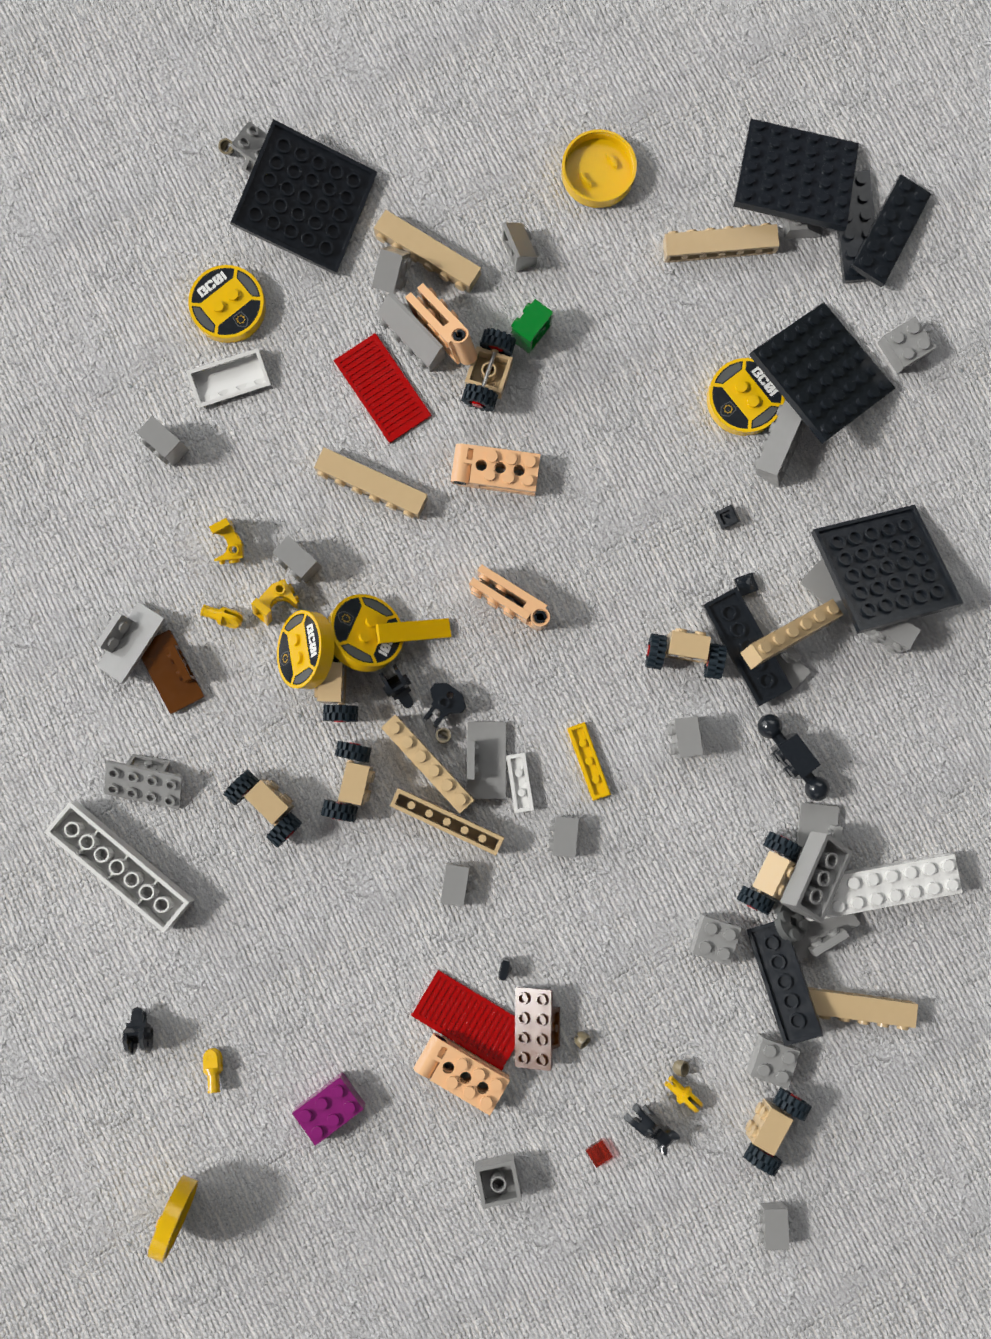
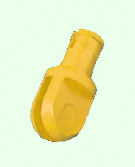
[200,604,243,629]
[203,1048,223,1093]
[664,1075,703,1113]

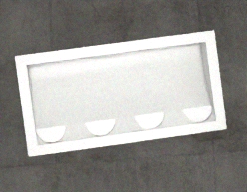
[186,348,271,408]

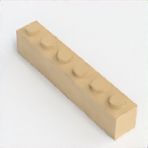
[374,210,481,293]
[663,223,780,263]
[314,447,428,519]
[740,599,844,669]
[381,715,476,814]
[390,788,504,856]
[808,987,918,1030]

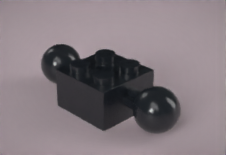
[757,714,830,801]

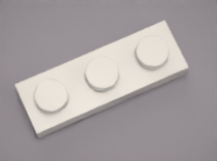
[506,753,534,813]

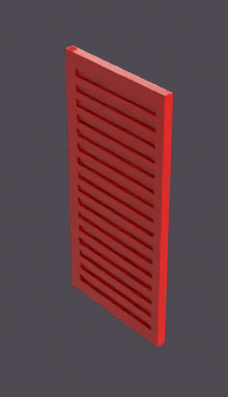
[333,333,432,444]
[411,970,515,1071]

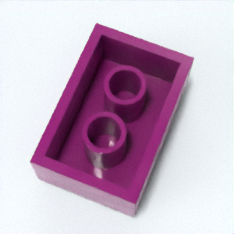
[292,1072,366,1146]

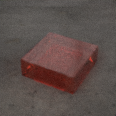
[585,1138,613,1168]

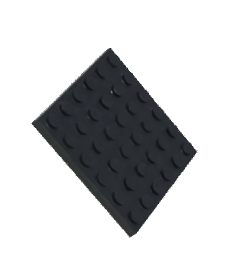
[733,118,859,232]
[230,119,378,275]
[749,302,895,444]
[811,504,964,634]

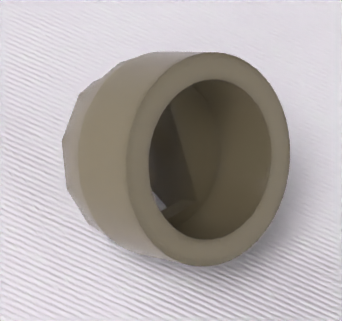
[218,138,234,155]
[436,728,451,744]
[574,1031,591,1049]
[672,1060,690,1077]

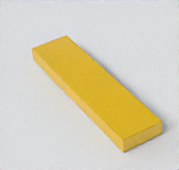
[376,618,451,644]
[566,722,611,801]

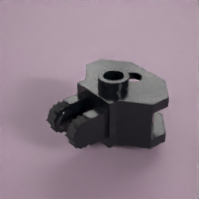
[379,664,414,709]
[423,683,466,728]
[122,1007,154,1055]

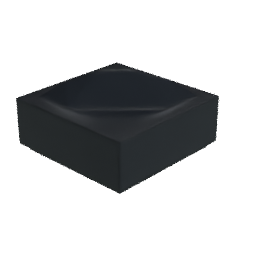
[715,504,741,530]
[733,572,759,596]
[498,957,512,981]

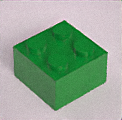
[511,299,553,354]

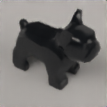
[624,1103,680,1156]

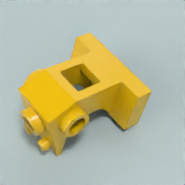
[209,518,245,564]
[251,579,299,626]

